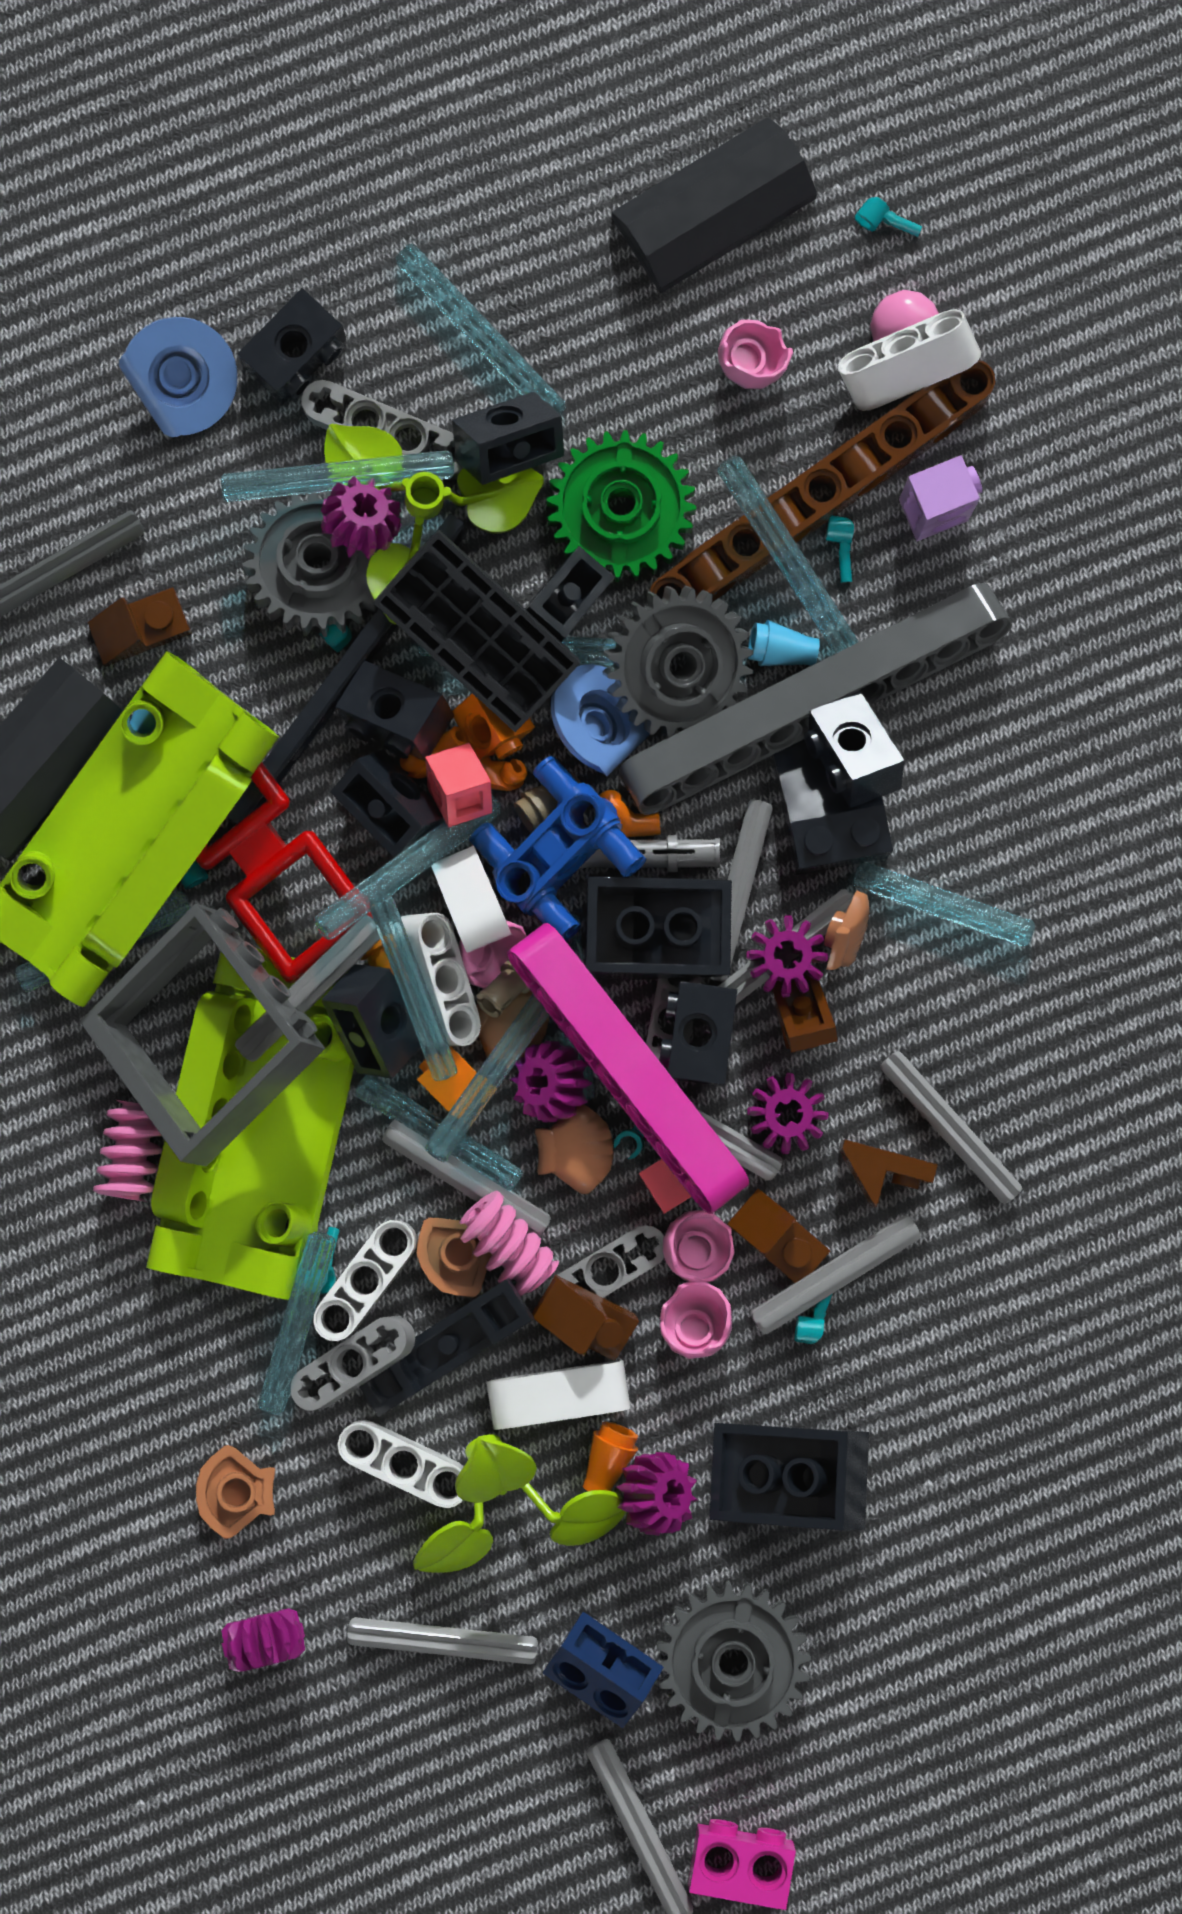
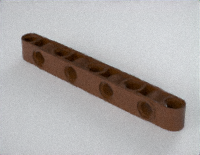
[650,360,995,603]

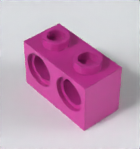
[688,1819,796,1910]

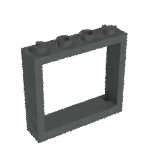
[80,903,325,1167]

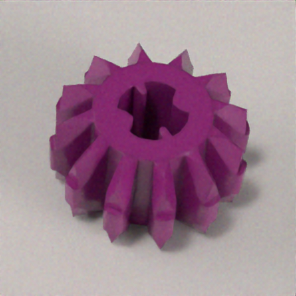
[321,476,401,559]
[746,915,828,997]
[510,1041,592,1122]
[747,1073,828,1154]
[616,1452,698,1536]
[221,1608,305,1672]

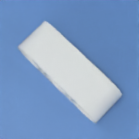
[838,309,981,411]
[431,846,511,953]
[391,912,481,1047]
[313,1220,417,1341]
[486,1360,631,1430]
[338,1420,464,1508]

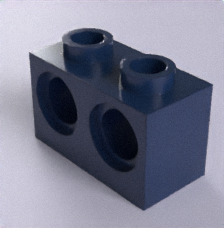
[542,1612,664,1729]

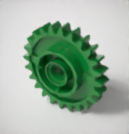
[546,430,696,582]

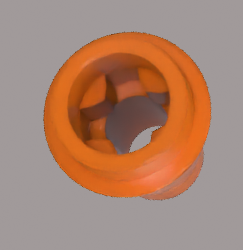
[583,1421,638,1491]

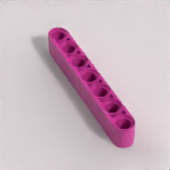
[507,923,750,1214]

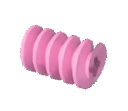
[93,1100,162,1202]
[459,1191,559,1296]

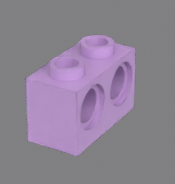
[899,455,982,541]

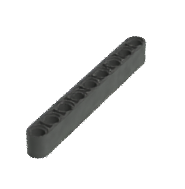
[619,583,1013,815]

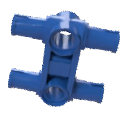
[469,756,646,942]

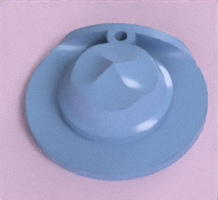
[119,317,237,437]
[551,664,650,776]

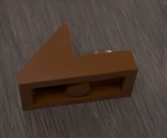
[87,587,192,667]
[771,974,838,1052]
[839,1139,938,1208]
[727,1188,830,1283]
[532,1274,640,1361]

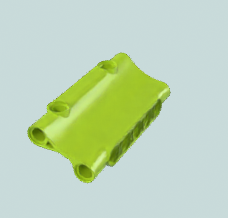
[0,651,279,1007]
[146,948,354,1300]

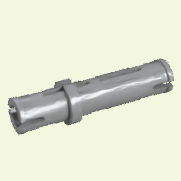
[579,835,720,872]

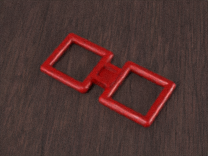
[196,762,374,983]

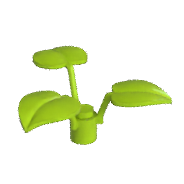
[324,424,544,624]
[413,1434,626,1573]

